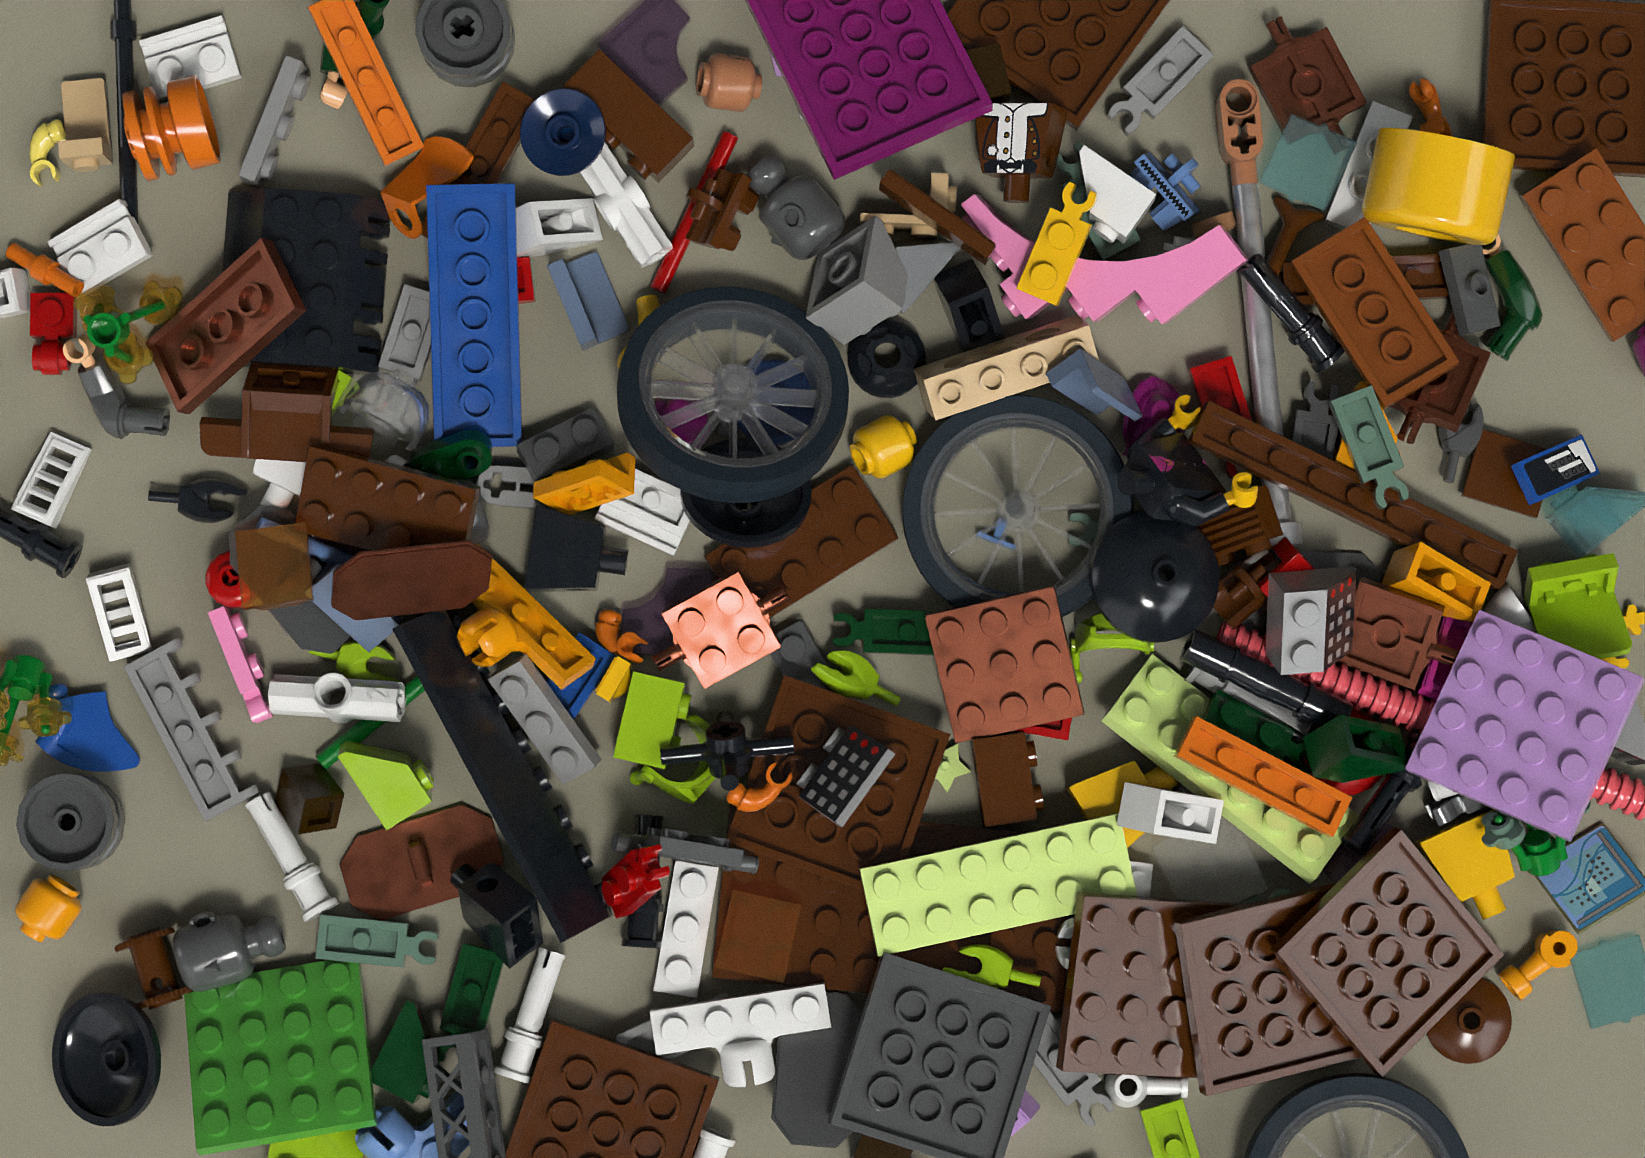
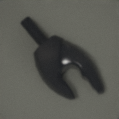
[148,478,247,523]

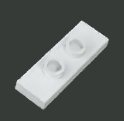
[1324,101,1413,230]

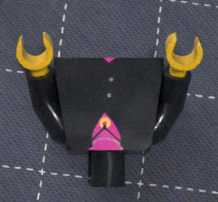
[1117,395,1258,527]

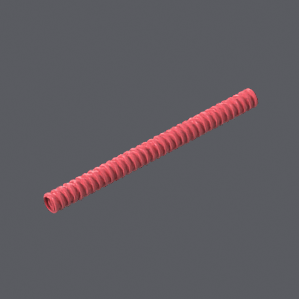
[1216,622,1645,820]

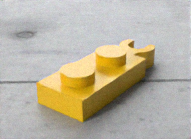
[1016,182,1097,306]

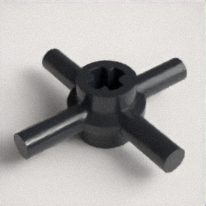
[660,711,794,791]

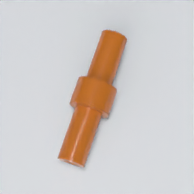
[6,243,84,297]

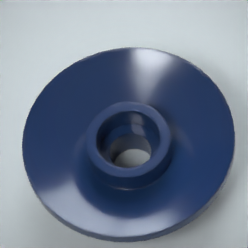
[520,89,606,176]

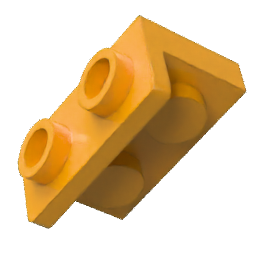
[533,452,636,515]

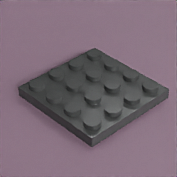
[828,952,1051,1158]

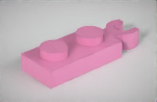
[208,606,273,723]

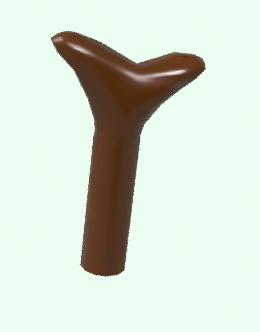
[1266,196,1326,276]

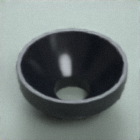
[848,320,926,398]

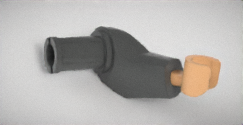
[63,334,170,439]

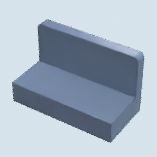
[547,252,629,351]
[1046,348,1142,421]
[304,561,402,652]

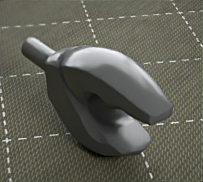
[1438,403,1484,483]

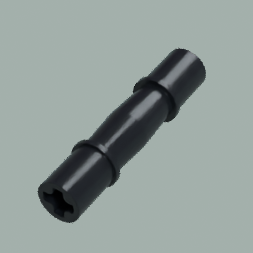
[1180,629,1353,727]

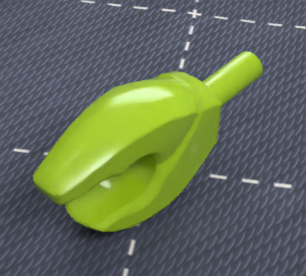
[308,640,401,682]
[811,650,901,707]
[942,944,1042,989]

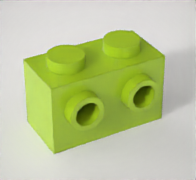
[613,671,692,770]

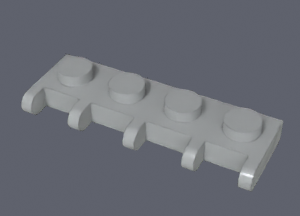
[123,638,260,821]

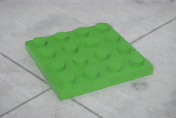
[183,960,377,1155]

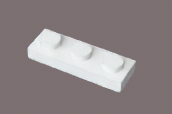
[653,860,719,998]

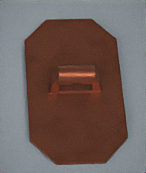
[331,540,492,621]
[339,805,504,920]

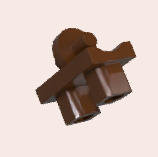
[685,168,760,251]
[1213,550,1280,630]

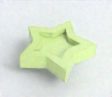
[935,743,971,793]

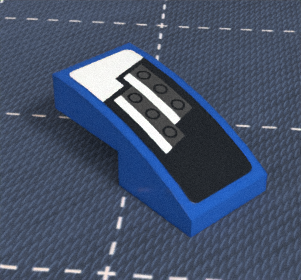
[1511,434,1600,505]

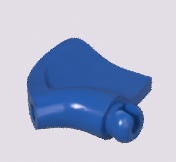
[35,683,140,772]

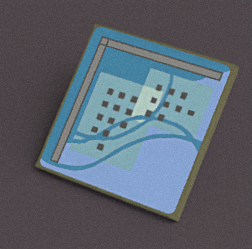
[1533,823,1645,935]

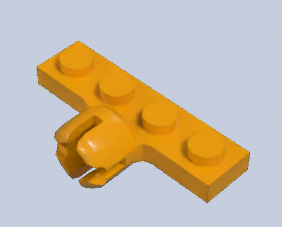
[457,545,596,690]

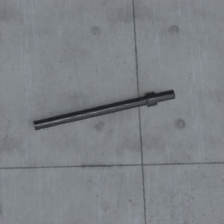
[110,0,138,224]

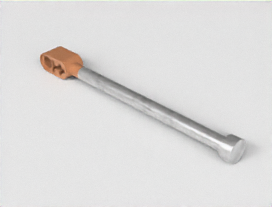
[1215,79,1303,549]

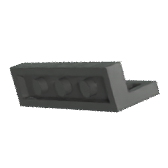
[422,1029,506,1158]

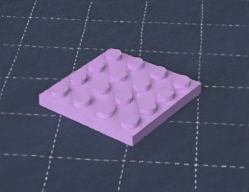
[1405,610,1645,842]

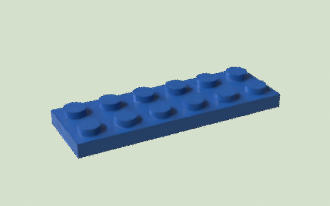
[426,183,523,447]

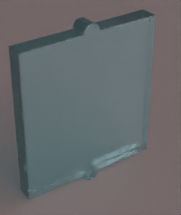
[1260,114,1357,211]
[1570,935,1645,1029]

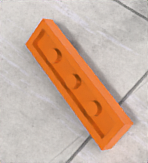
[307,0,424,166]
[1174,716,1353,837]

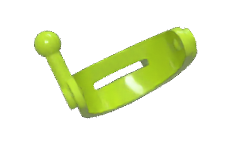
[1070,613,1154,684]
[629,714,716,804]

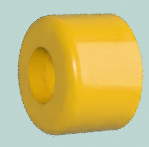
[1362,128,1515,245]

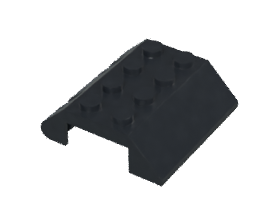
[222,188,391,375]

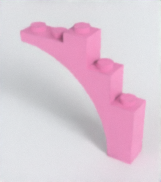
[961,194,1249,324]

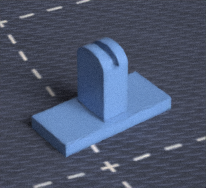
[977,518,1016,550]

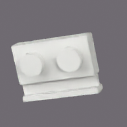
[139,15,242,103]
[47,199,154,297]
[594,469,690,557]

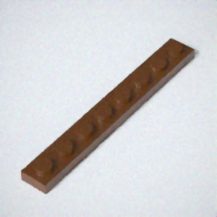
[1187,401,1518,591]

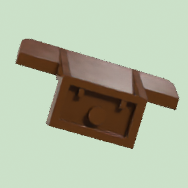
[199,363,375,462]

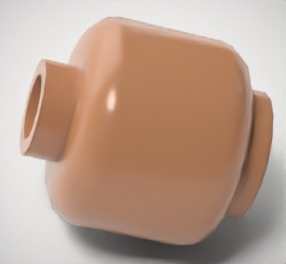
[696,53,762,112]

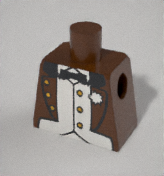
[975,103,1067,203]

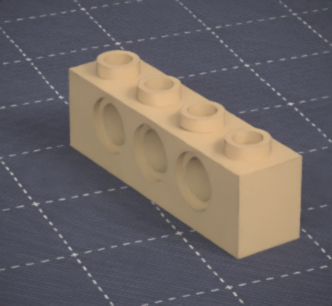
[914,315,1099,421]

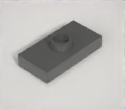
[1439,244,1501,336]

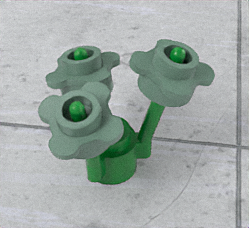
[1482,801,1591,876]

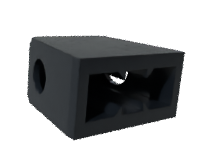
[524,506,629,592]
[450,863,543,969]

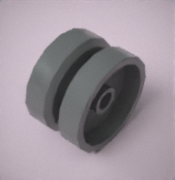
[415,0,515,88]
[16,773,125,871]

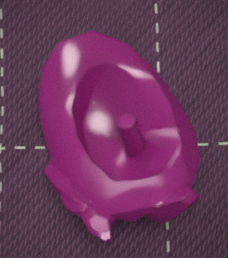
[1123,376,1186,457]

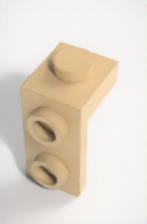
[58,78,113,172]
[859,172,957,238]

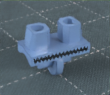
[1129,152,1201,231]

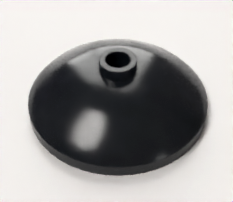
[680,438,812,548]
[1090,511,1220,643]
[52,992,161,1126]

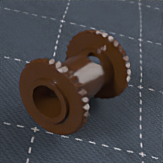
[115,927,193,1010]

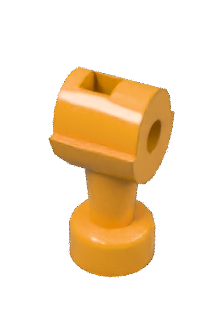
[1497,930,1578,1001]

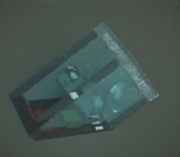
[1545,486,1645,558]

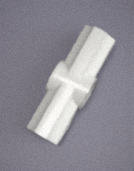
[579,143,673,268]
[268,673,406,723]

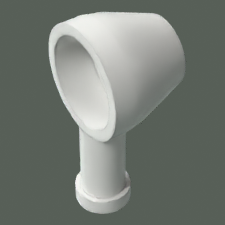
[1483,584,1535,632]
[1104,1074,1188,1108]

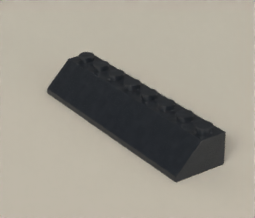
[392,610,612,943]

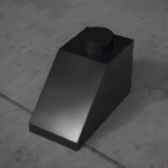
[933,259,1005,353]

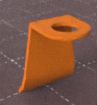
[380,136,474,239]

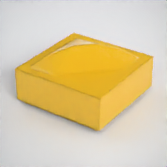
[595,656,633,703]

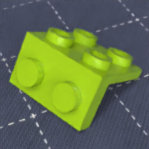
[1524,553,1632,659]

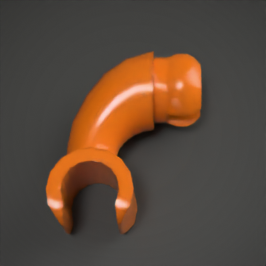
[1409,78,1452,136]
[595,609,648,664]
[726,762,792,812]

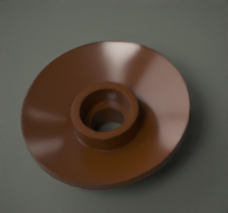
[1426,978,1512,1064]

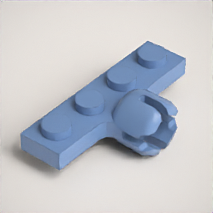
[355,1091,470,1158]

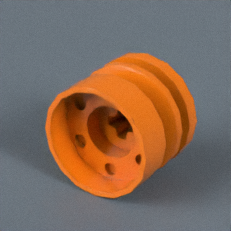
[122,74,221,182]

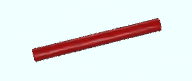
[650,131,738,294]

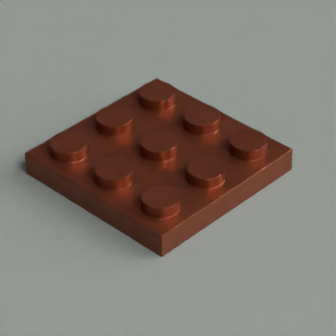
[925,585,1085,743]

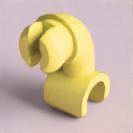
[29,119,66,187]

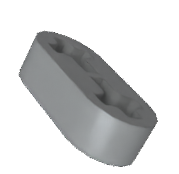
[477,465,550,510]

